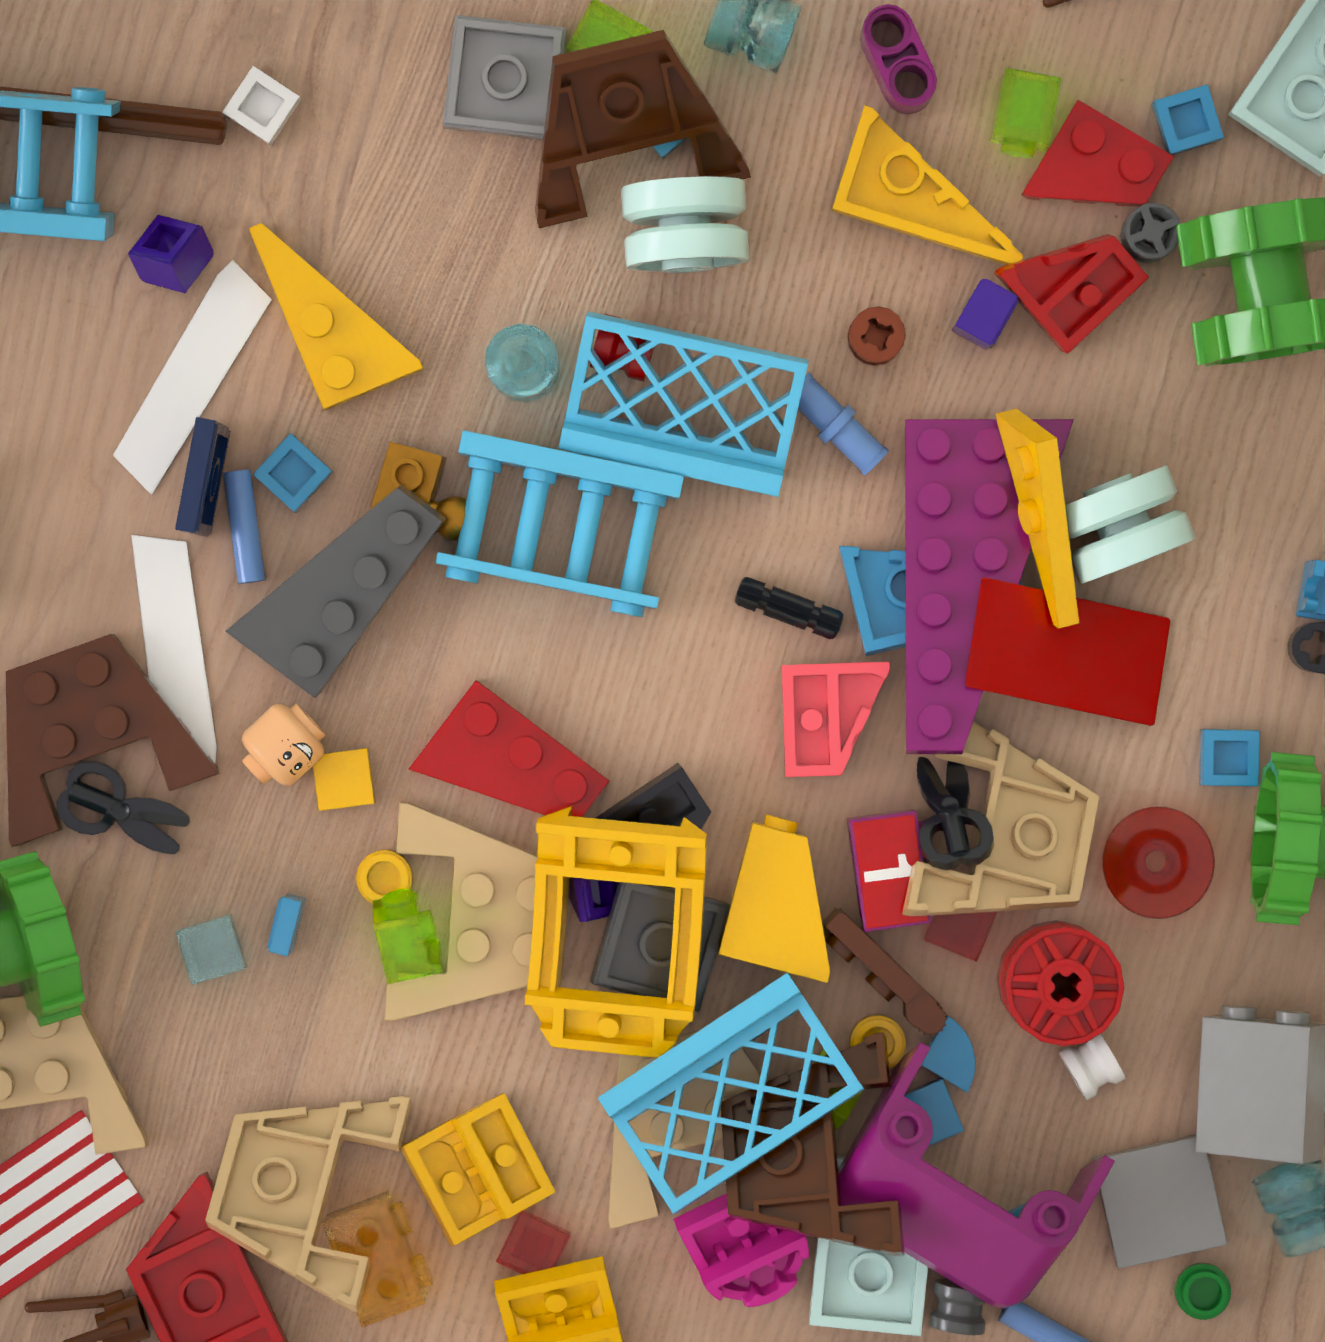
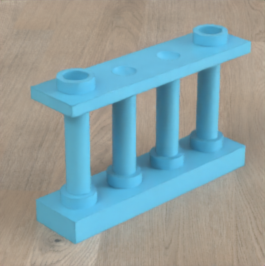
[0,87,121,241]
[436,430,684,617]

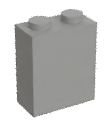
[1195,1005,1325,1164]

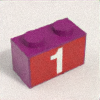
[847,809,931,932]

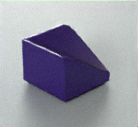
[128,215,214,293]
[951,279,1019,350]

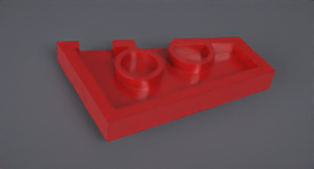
[409,680,610,817]

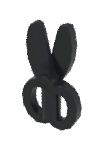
[917,757,994,870]
[56,761,190,854]

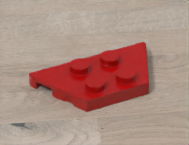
[126,1172,288,1342]

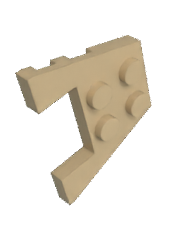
[902,721,1100,917]
[384,802,537,1021]
[0,995,148,1155]
[608,1030,761,1229]
[205,1096,412,1312]

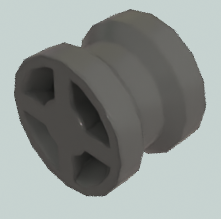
[1120,202,1180,263]
[929,1278,986,1335]

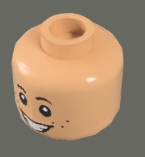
[242,703,326,786]

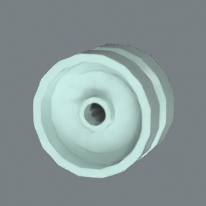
[621,176,750,273]
[1065,465,1196,584]

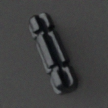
[735,577,843,639]

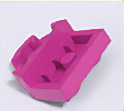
[673,1193,809,1307]

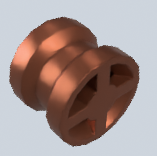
[847,306,906,366]

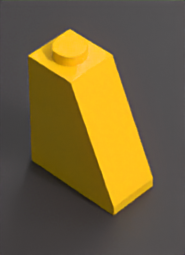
[718,814,830,983]

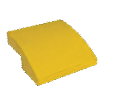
[400,1093,556,1246]
[494,1256,624,1342]

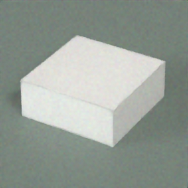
[222,66,302,146]

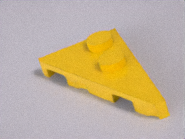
[832,105,1023,265]
[249,223,424,411]
[996,408,1079,629]

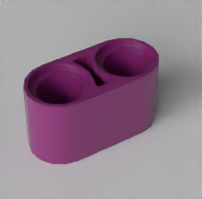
[860,4,937,114]

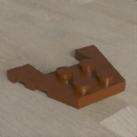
[535,30,751,228]
[6,634,220,847]
[721,1032,905,1256]

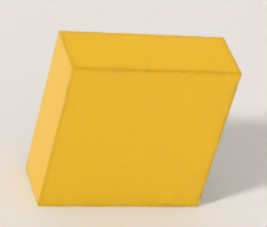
[313,748,376,811]

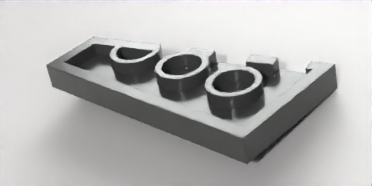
[225,485,447,698]

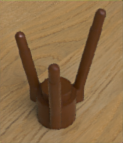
[24,1289,150,1342]

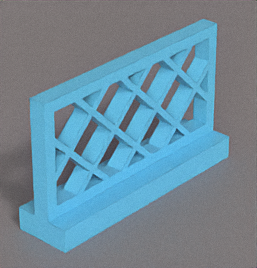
[558,311,809,497]
[598,973,864,1214]

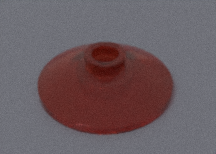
[1102,806,1215,919]

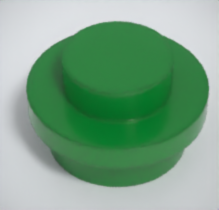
[1174,1263,1231,1320]

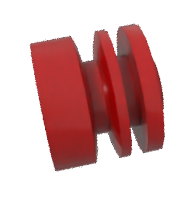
[997,920,1125,1046]

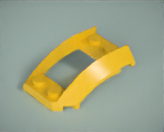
[525,806,707,1058]

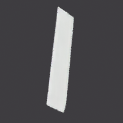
[113,260,272,495]
[131,535,217,763]

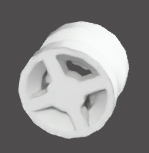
[1059,1034,1126,1101]

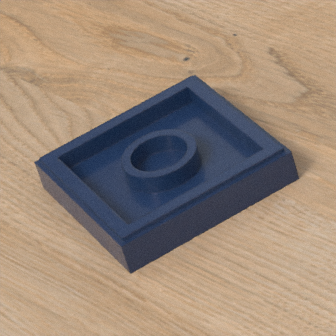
[175,417,231,537]

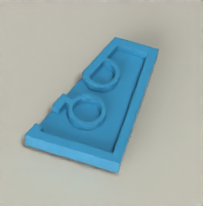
[839,545,1022,656]

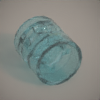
[704,0,803,74]
[485,324,560,403]
[1252,1160,1325,1257]

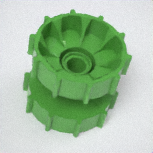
[1176,197,1325,367]
[1249,752,1325,926]
[0,851,86,1027]

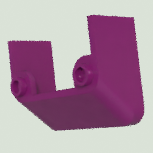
[838,1042,1115,1308]

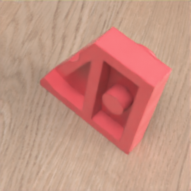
[781,662,890,777]

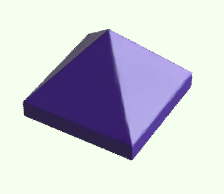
[569,877,617,922]

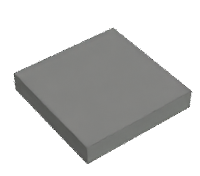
[443,15,567,140]
[1092,1134,1228,1269]

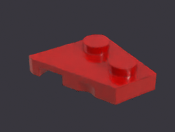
[1021,100,1174,207]
[994,234,1150,354]

